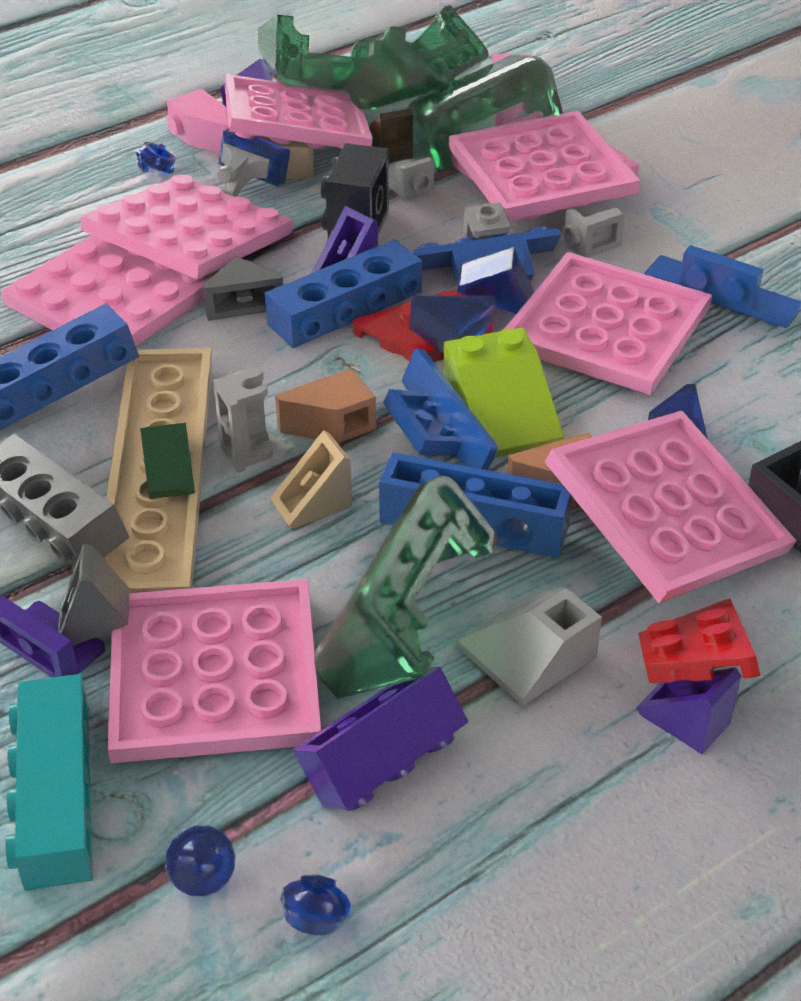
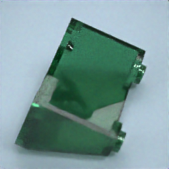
[343,5,489,110]
[258,14,406,96]
[407,54,563,172]
[314,476,499,699]

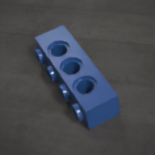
[265,239,422,348]
[0,303,139,430]
[379,452,572,558]

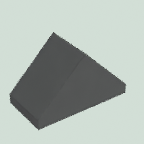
[203,257,283,321]
[58,544,129,646]

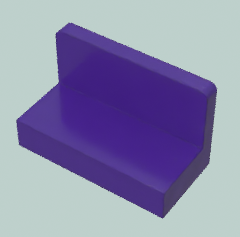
[0,596,106,678]

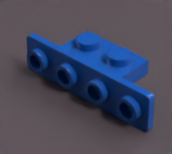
[413,226,561,288]
[645,245,801,328]
[383,349,498,470]

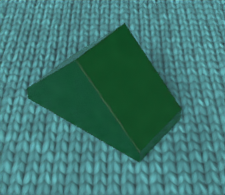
[140,422,195,499]

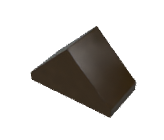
[369,108,413,163]

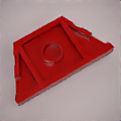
[352,280,493,362]
[638,598,761,683]

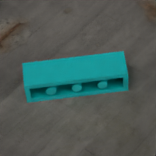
[5,674,93,890]

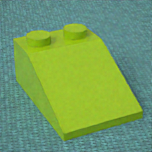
[443,327,564,457]

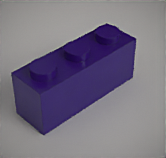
[293,667,469,811]

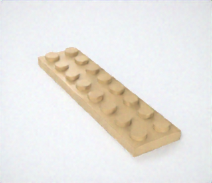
[104,348,213,593]

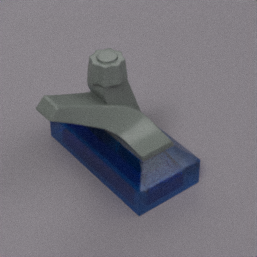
[217,128,290,197]

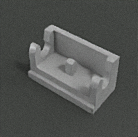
[213,366,273,473]

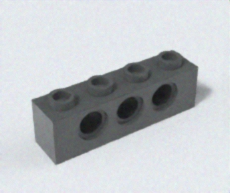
[0,433,130,564]

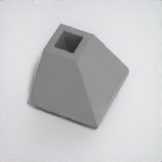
[456,588,602,706]

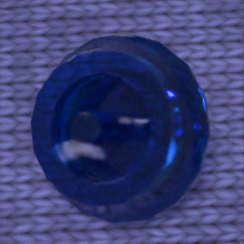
[135,142,176,174]
[165,825,236,897]
[280,875,351,935]

